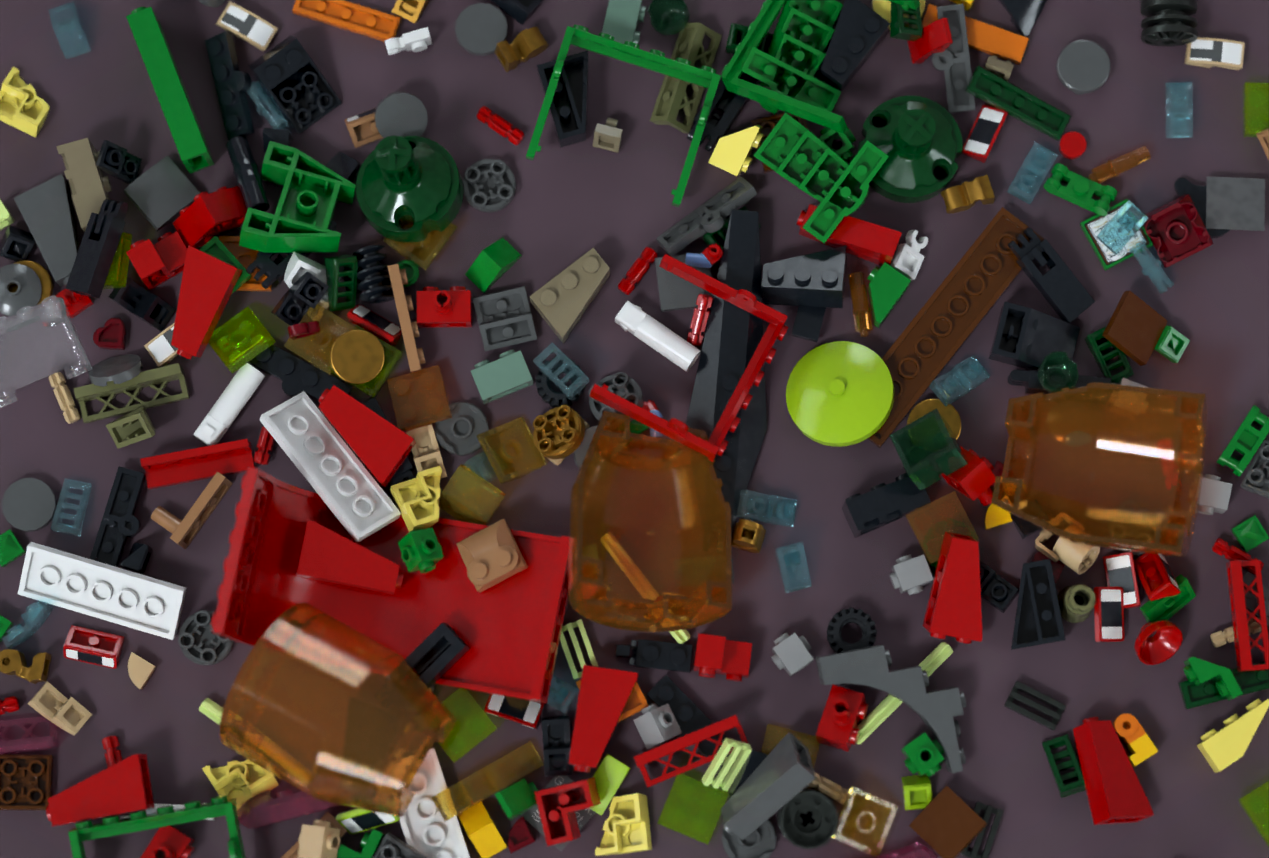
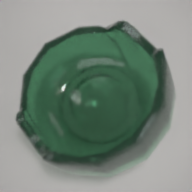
[648,0,690,36]
[1037,351,1079,396]

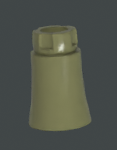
[1057,584,1095,623]

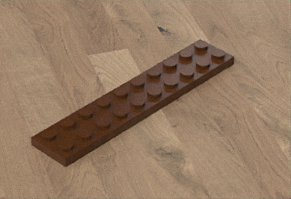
[868,207,1044,448]

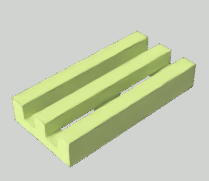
[560,619,598,680]
[702,738,752,791]

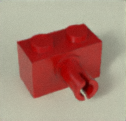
[417,286,472,328]
[935,445,998,506]
[816,685,869,752]
[140,825,195,858]

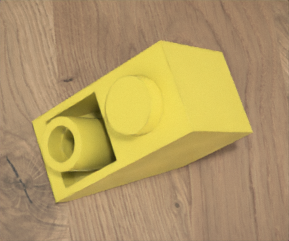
[708,124,764,176]

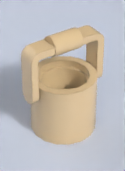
[1035,515,1100,574]

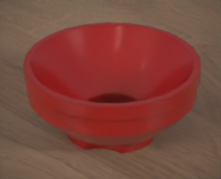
[1134,621,1183,665]

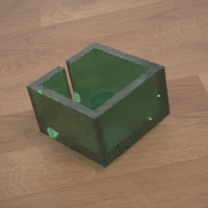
[889,408,968,491]

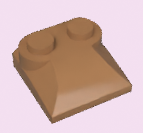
[456,518,528,592]

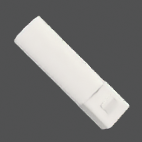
[615,301,701,372]
[193,362,265,446]

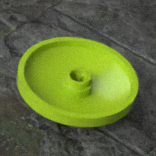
[786,341,894,447]

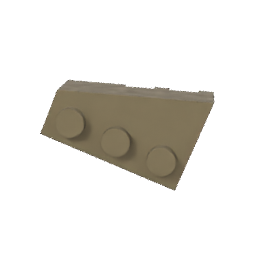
[56,138,112,232]
[529,248,610,344]

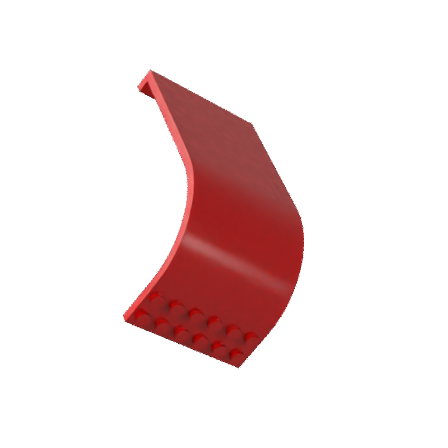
[211,467,579,704]

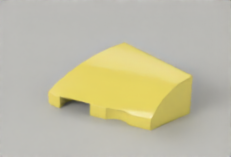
[0,67,50,138]
[390,466,442,532]
[202,756,279,813]
[595,793,652,856]

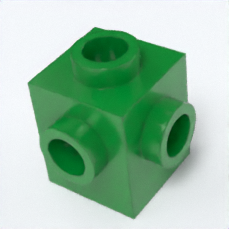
[818,127,856,161]
[398,527,444,573]
[901,733,945,777]

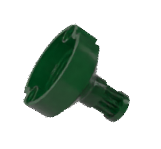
[857,96,963,203]
[356,135,464,243]

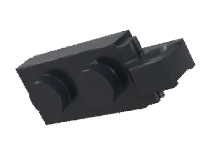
[616,639,693,673]

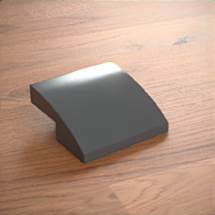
[124,156,200,231]
[473,285,537,351]

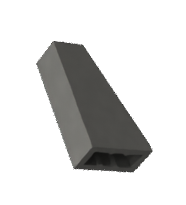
[14,174,79,287]
[721,732,816,840]

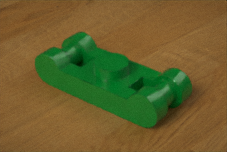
[1044,163,1118,216]
[1216,405,1269,477]

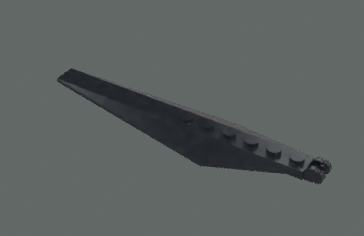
[686,210,767,554]

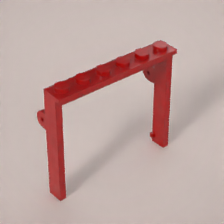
[590,254,789,462]

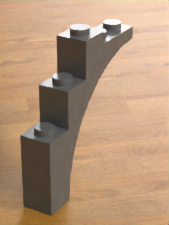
[815,645,966,773]

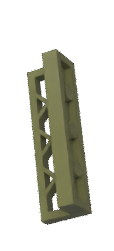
[650,23,722,133]
[73,363,190,424]

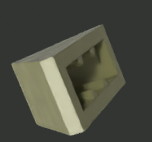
[105,406,156,449]

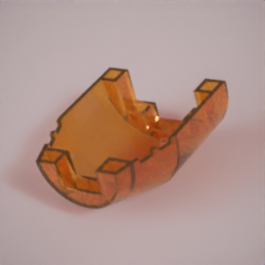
[992,382,1207,557]
[568,411,732,632]
[220,602,457,817]

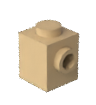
[298,820,340,858]

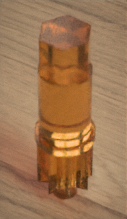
[1088,146,1151,183]
[848,272,873,337]

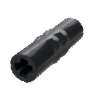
[226,136,270,212]

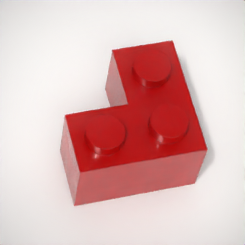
[173,186,247,248]
[126,232,187,290]
[694,633,752,682]
[535,777,601,846]

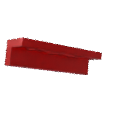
[140,439,255,490]
[1226,560,1269,672]
[634,715,749,787]

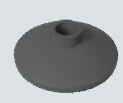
[0,264,42,317]

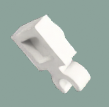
[385,27,432,55]
[890,230,928,280]

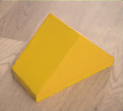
[457,799,507,858]

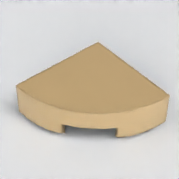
[128,652,156,690]

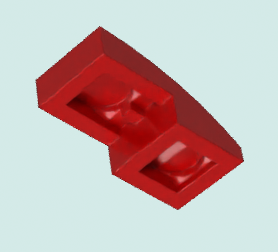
[907,18,953,64]

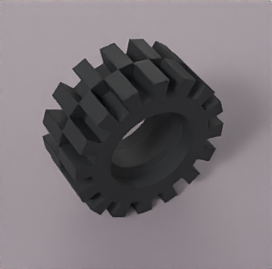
[536,357,585,407]
[827,608,877,653]

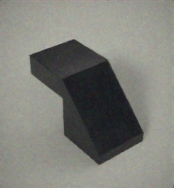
[109,275,176,331]

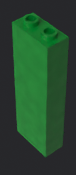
[126,7,215,174]

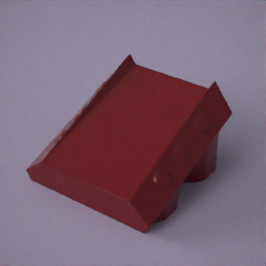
[1140,194,1214,268]

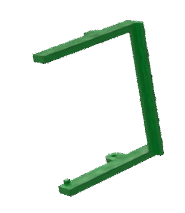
[721,0,920,133]
[526,24,721,207]
[68,795,246,858]

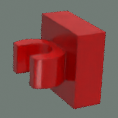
[55,289,94,319]

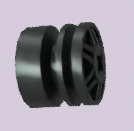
[1141,0,1197,46]
[777,789,838,849]

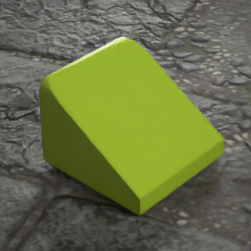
[902,774,932,810]

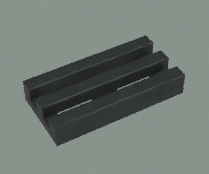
[1004,681,1066,731]
[960,801,1003,858]

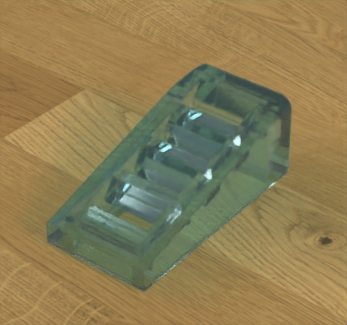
[533,342,590,400]
[51,478,92,537]

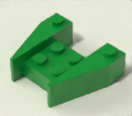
[239,141,356,253]

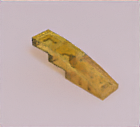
[431,741,544,821]

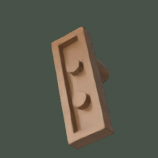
[151,472,233,550]

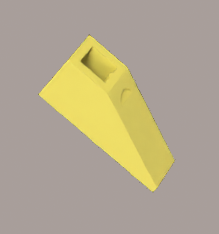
[1196,698,1269,773]

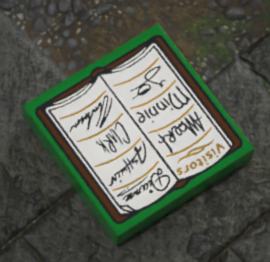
[1080,199,1153,271]

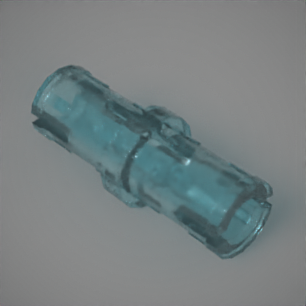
[246,81,289,129]
[1129,241,1174,294]

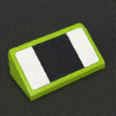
[336,800,400,834]

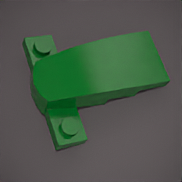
[738,0,844,112]
[753,112,889,243]

